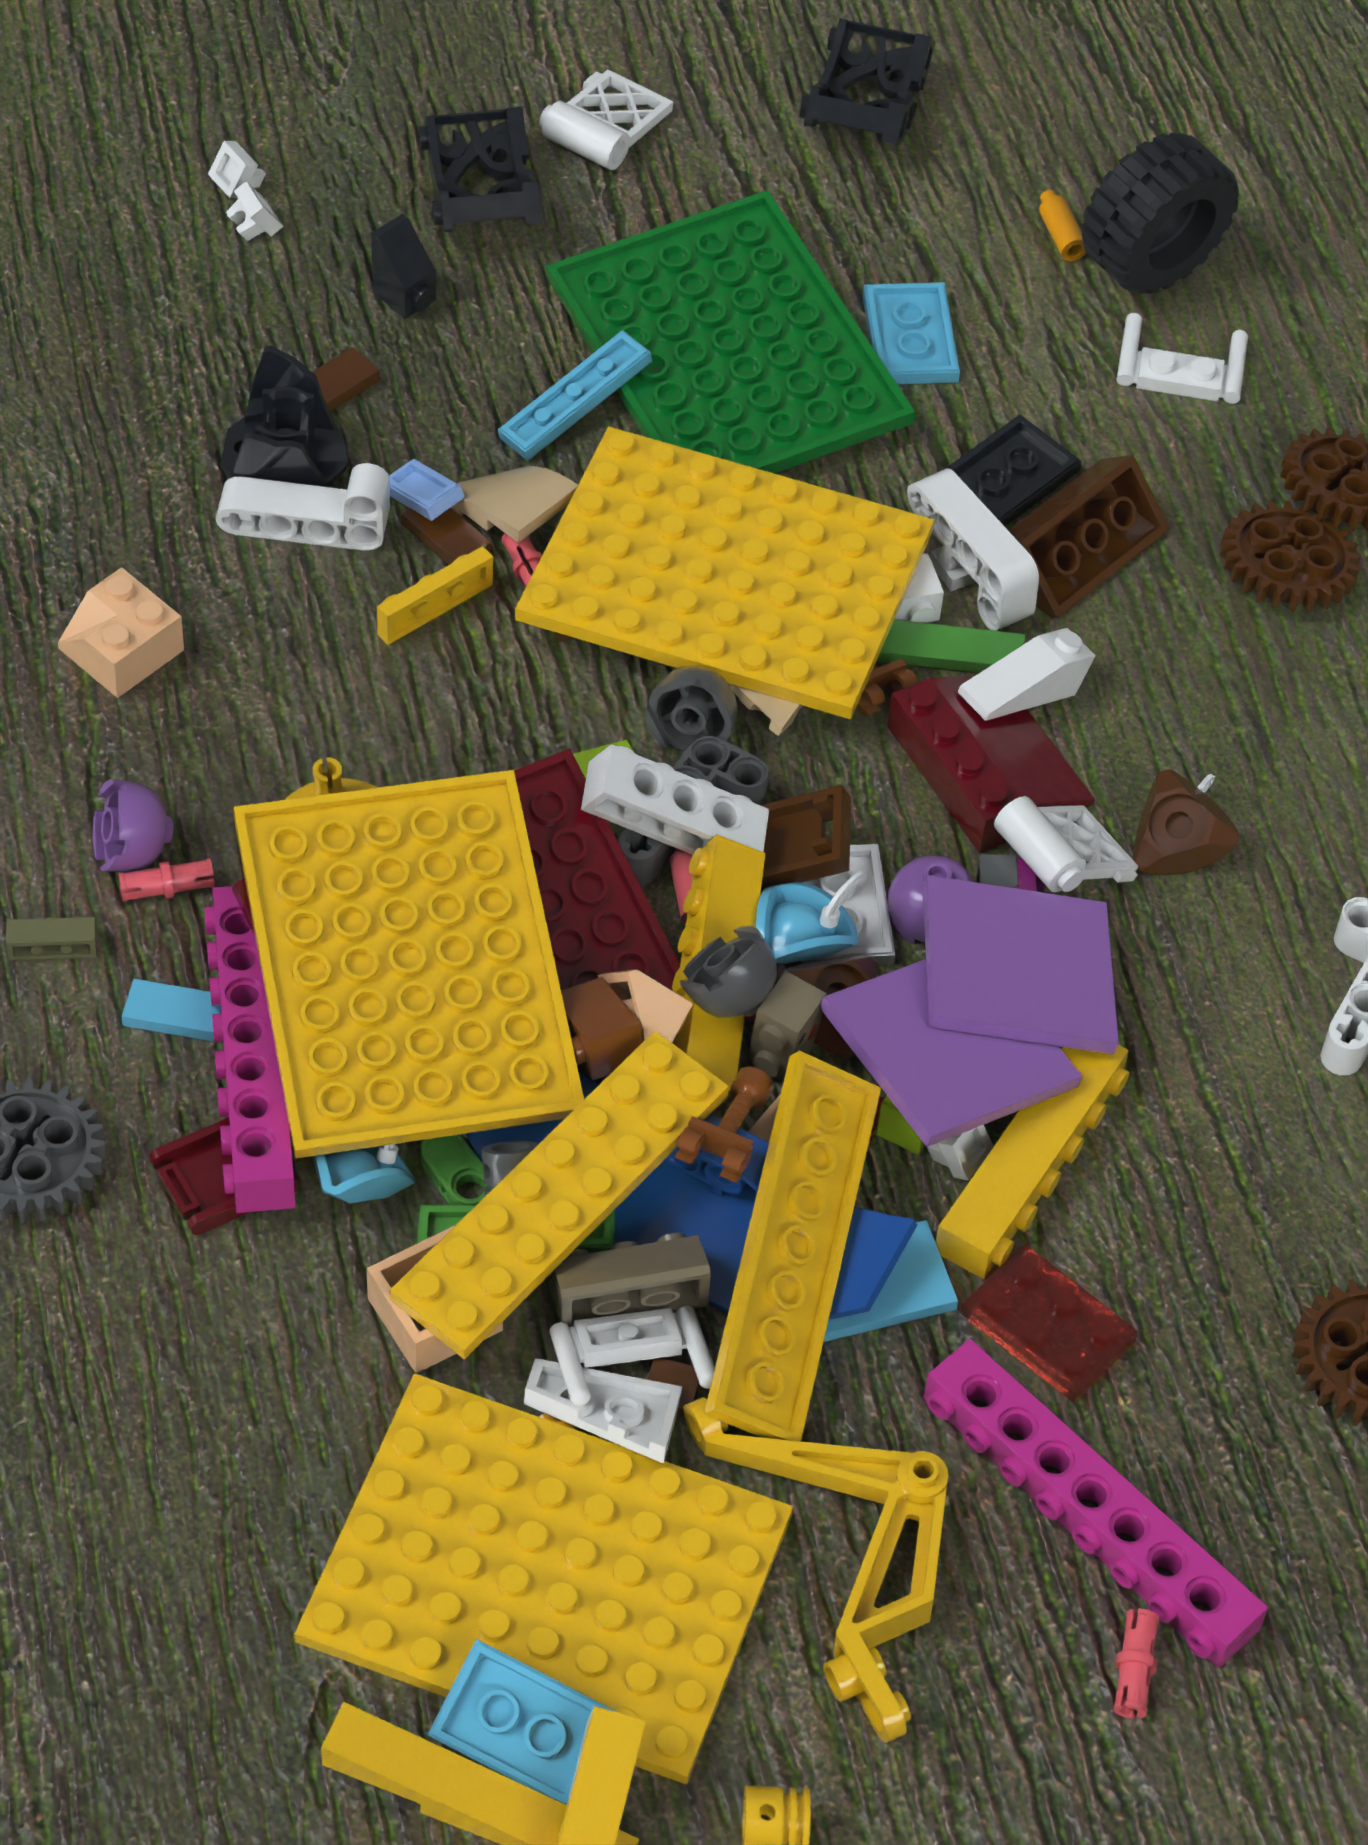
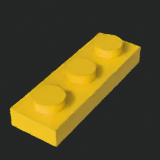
[377,546,493,645]

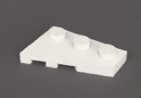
[524,1358,682,1464]

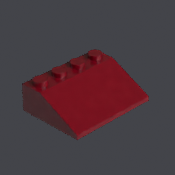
[887,676,1095,854]

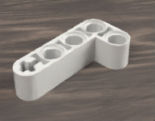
[215,463,390,551]
[907,468,1039,631]
[1320,897,1368,1075]

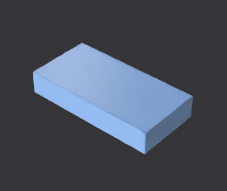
[389,459,465,521]

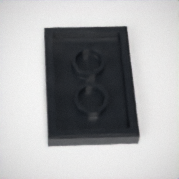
[945,415,1082,526]

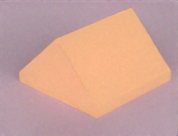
[598,969,693,1043]

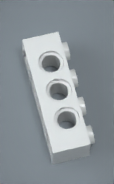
[581,744,769,855]

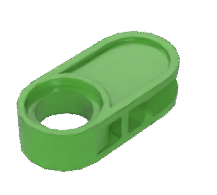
[421,1135,487,1205]

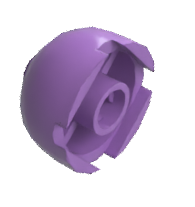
[93,779,173,872]
[887,855,974,944]

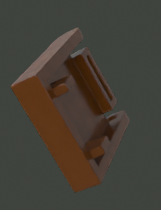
[760,785,851,893]

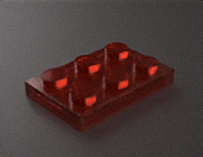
[960,1243,1138,1404]

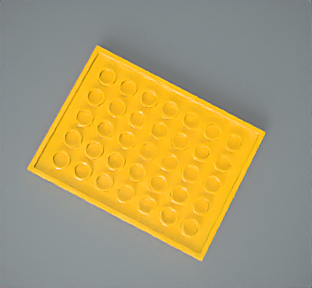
[515,426,934,719]
[234,770,584,1159]
[294,1373,793,1785]

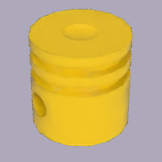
[742,1786,811,1845]

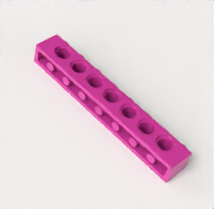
[204,886,296,1213]
[923,1339,1268,1668]

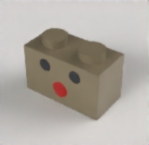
[747,971,827,1082]

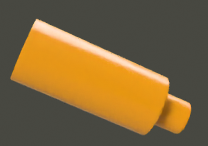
[1039,190,1086,262]

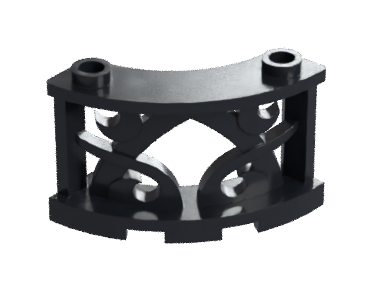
[799,18,935,145]
[418,106,543,232]

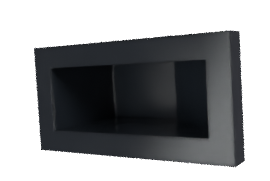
[371,214,436,319]

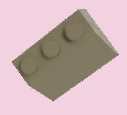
[552,1233,711,1327]

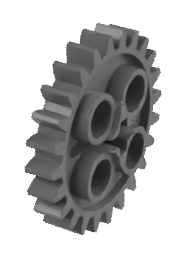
[0,1078,106,1224]

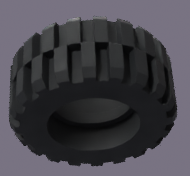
[1081,133,1239,294]

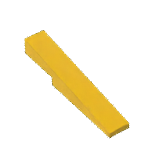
[321,1701,639,1845]
[556,1706,646,1845]

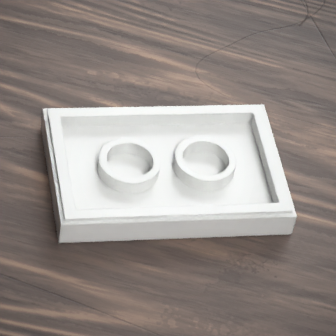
[801,844,895,965]

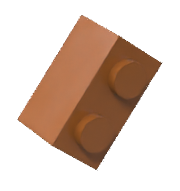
[561,977,643,1080]

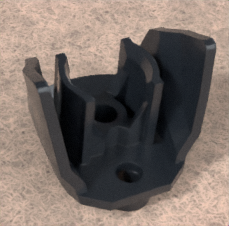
[220,346,349,487]

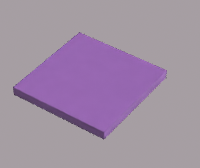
[923,875,1119,1054]
[819,959,1083,1147]

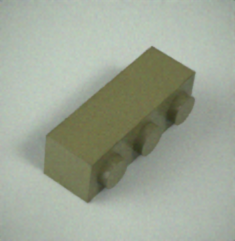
[6,916,97,960]

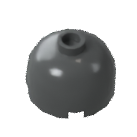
[645,666,738,755]
[680,926,777,1018]

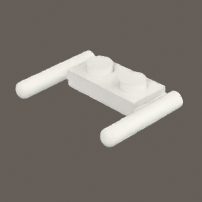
[1117,313,1248,404]
[549,1306,715,1406]

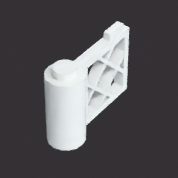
[539,69,673,170]
[994,796,1139,893]

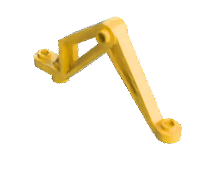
[683,1397,948,1743]

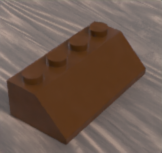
[1009,455,1170,618]

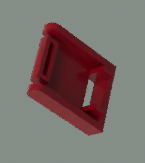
[149,1117,298,1235]

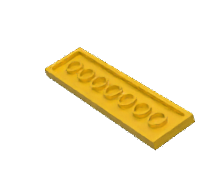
[389,1031,729,1360]
[704,1050,881,1441]

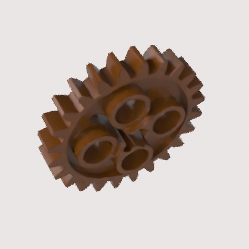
[1280,428,1368,532]
[1219,501,1361,612]
[1292,1279,1368,1427]

